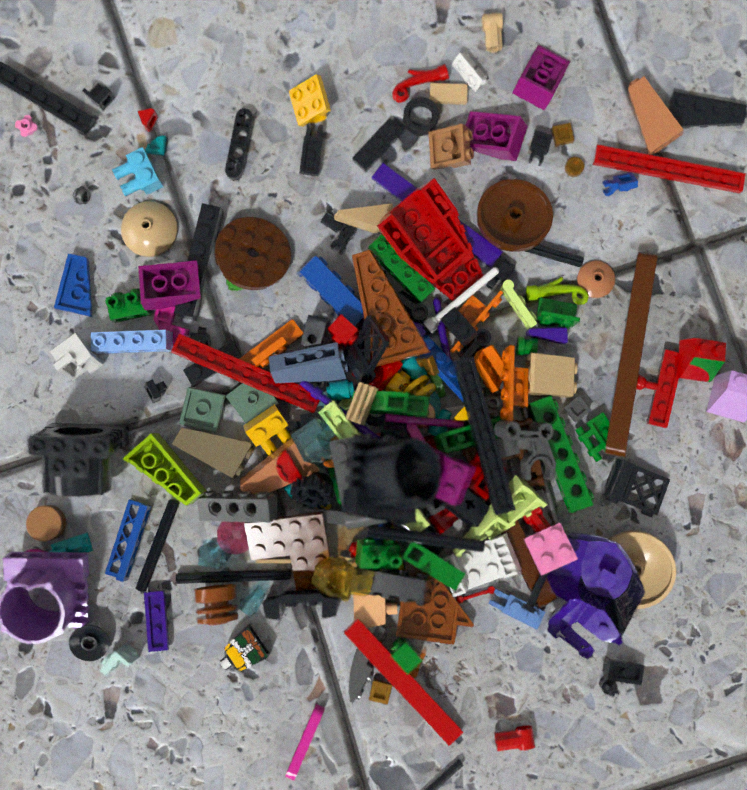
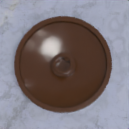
[476,179,553,252]

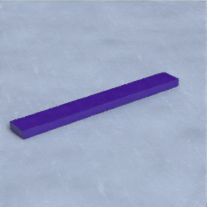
[371,163,503,268]

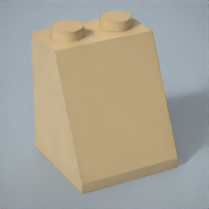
[525,353,577,398]

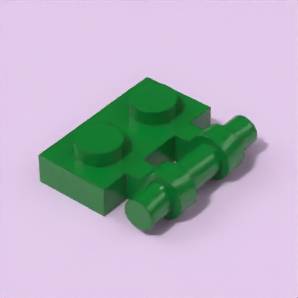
[575,412,610,462]

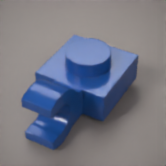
[602,172,638,196]

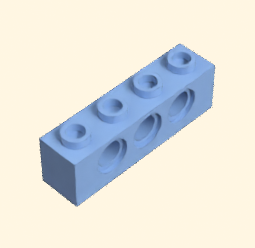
[91,330,173,354]

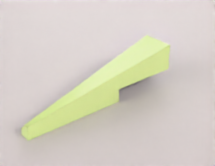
[452,475,548,558]

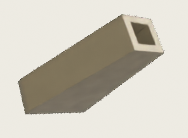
[172,427,254,478]

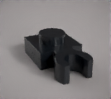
[528,130,553,166]

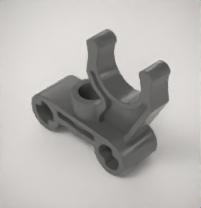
[494,420,556,480]

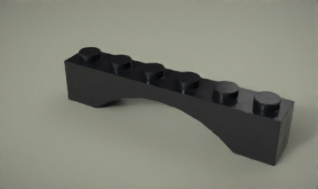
[174,203,224,321]

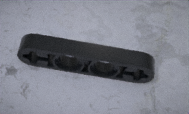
[225,108,254,181]

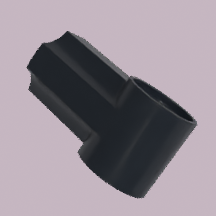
[397,290,428,324]
[457,329,491,359]

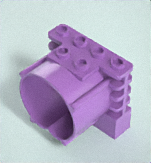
[0,551,90,643]

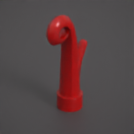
[392,64,449,103]

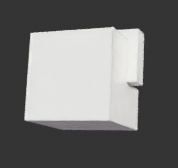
[50,333,103,381]

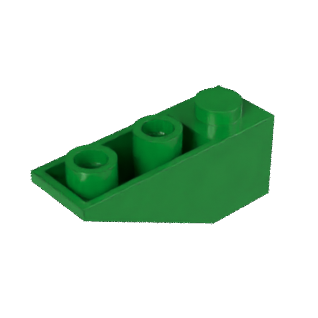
[402,543,465,591]

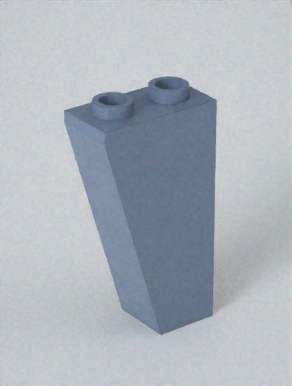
[269,342,349,383]

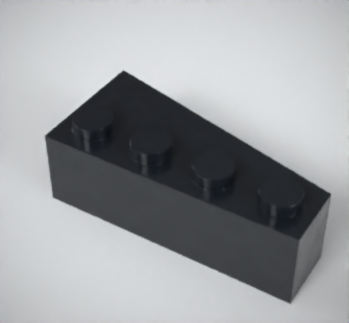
[350,566,434,606]

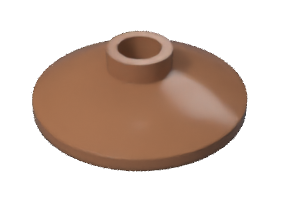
[577,261,615,298]

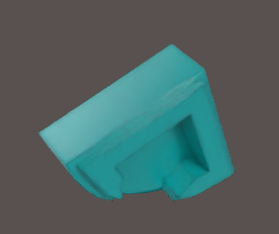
[145,136,167,156]
[429,391,441,417]

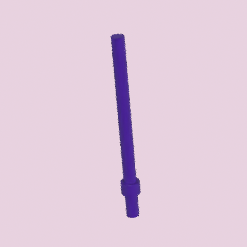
[300,381,380,439]

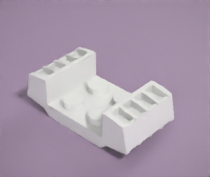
[441,533,522,597]

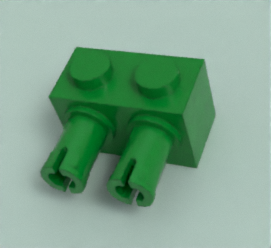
[105,288,152,323]
[355,537,402,569]

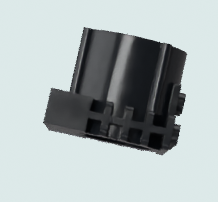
[28,423,129,497]
[342,435,441,524]

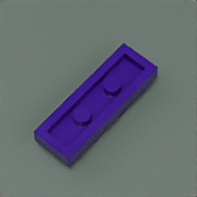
[144,590,169,652]

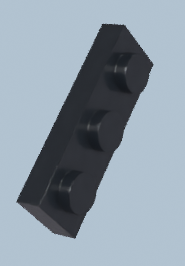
[352,118,404,172]
[183,341,242,387]

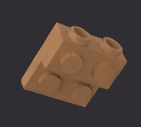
[429,124,474,170]

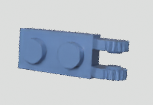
[488,589,545,629]

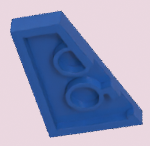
[54,253,93,318]

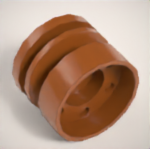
[194,584,239,625]

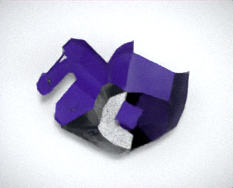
[547,533,645,660]

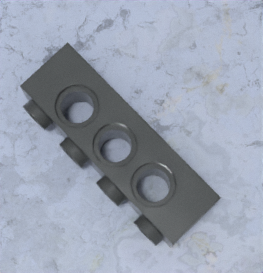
[197,490,278,523]

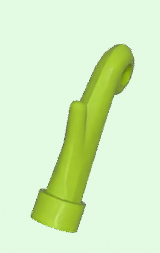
[526,277,589,305]

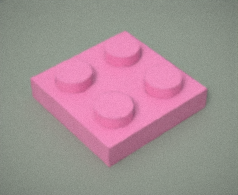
[524,523,578,576]

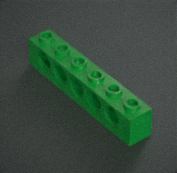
[528,396,594,513]

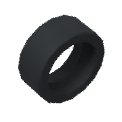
[403,97,439,136]

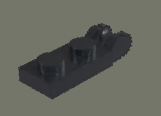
[300,123,323,176]

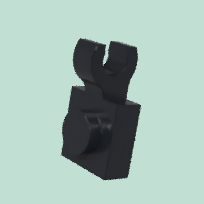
[486,256,516,290]
[288,413,322,434]

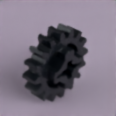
[290,476,334,509]

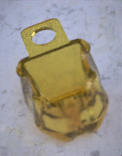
[312,557,372,601]

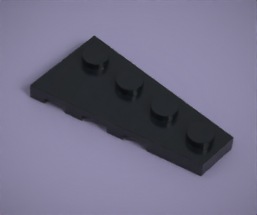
[669,92,747,129]

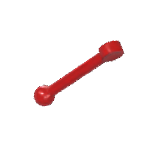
[456,586,495,604]

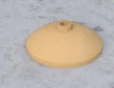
[121,201,178,257]

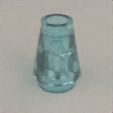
[239,587,266,618]

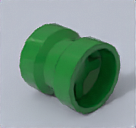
[516,336,538,356]

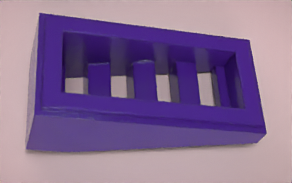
[526,327,568,345]

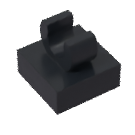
[189,327,211,347]
[144,379,167,404]

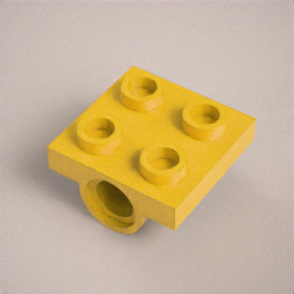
[289,74,331,127]

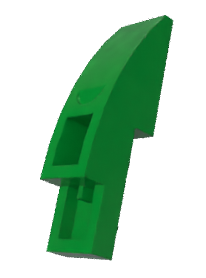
[352,391,430,418]

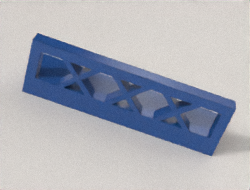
[105,499,152,582]

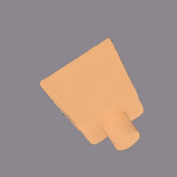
[353,592,397,628]

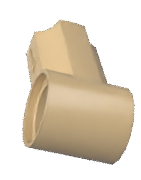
[482,13,503,53]

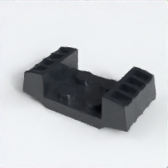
[262,589,340,620]

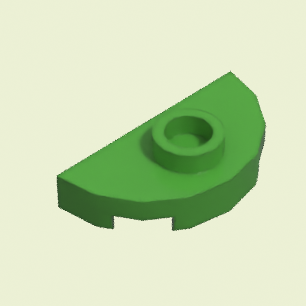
[427,371,446,398]

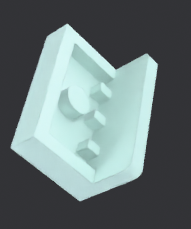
[100,645,140,676]

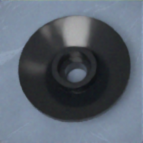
[69,625,109,661]

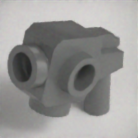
[482,381,503,419]

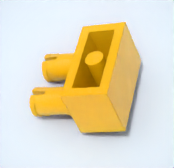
[243,404,292,456]

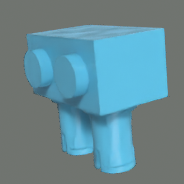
[112,147,164,197]

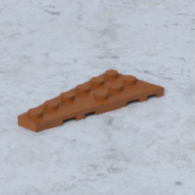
[352,250,431,367]

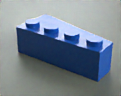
[296,256,364,326]

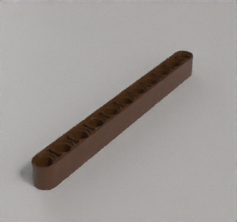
[605,252,658,457]

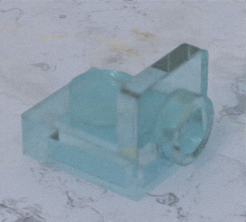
[198,546,227,570]

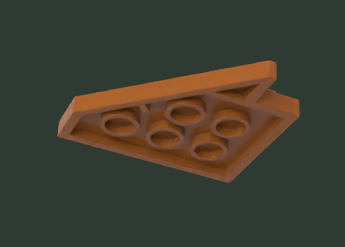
[396,561,474,645]

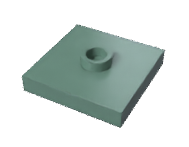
[226,383,279,423]
[179,387,226,432]

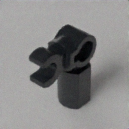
[321,212,355,255]

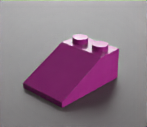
[512,44,570,111]
[465,111,528,161]
[138,261,201,310]
[430,446,476,506]

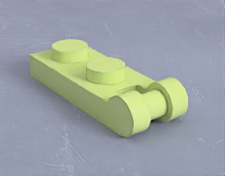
[500,280,537,330]

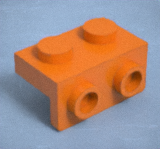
[474,345,504,393]

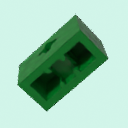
[390,637,422,674]

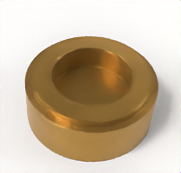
[565,157,585,177]

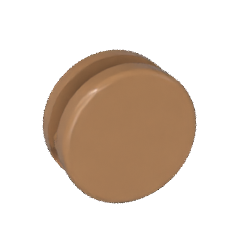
[26,505,66,542]

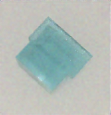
[291,418,336,465]

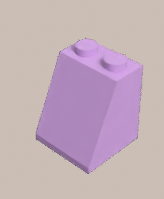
[706,370,747,422]

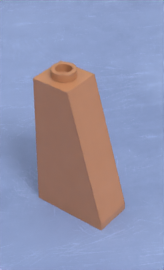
[628,76,684,155]
[240,436,320,494]

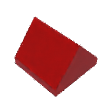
[137,108,158,132]

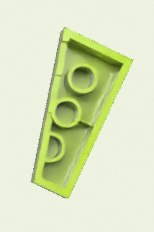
[123,433,207,506]

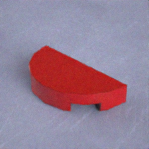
[276,448,303,483]

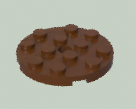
[214,217,291,290]

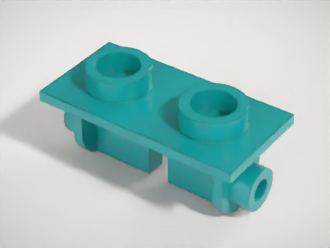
[49,532,93,553]

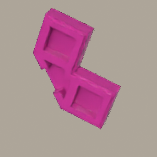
[153,306,190,345]

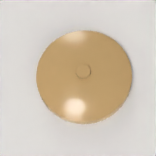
[609,530,676,609]

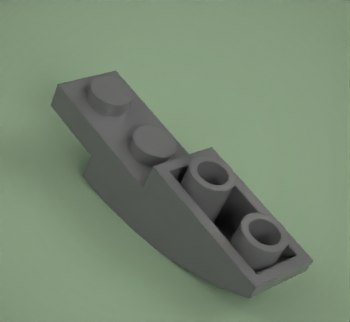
[349,625,387,704]

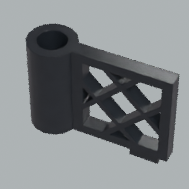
[344,315,391,384]
[604,459,670,518]

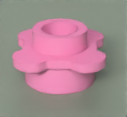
[15,115,38,137]

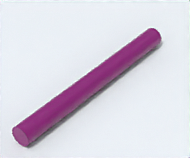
[385,414,463,428]

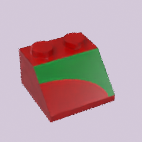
[678,338,726,382]

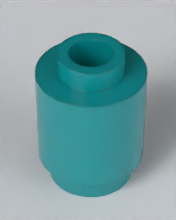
[401,356,428,381]
[326,380,354,401]

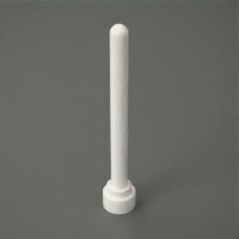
[422,267,499,333]

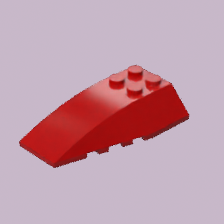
[377,178,484,301]

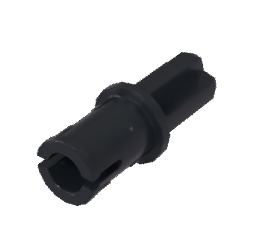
[599,677,620,697]

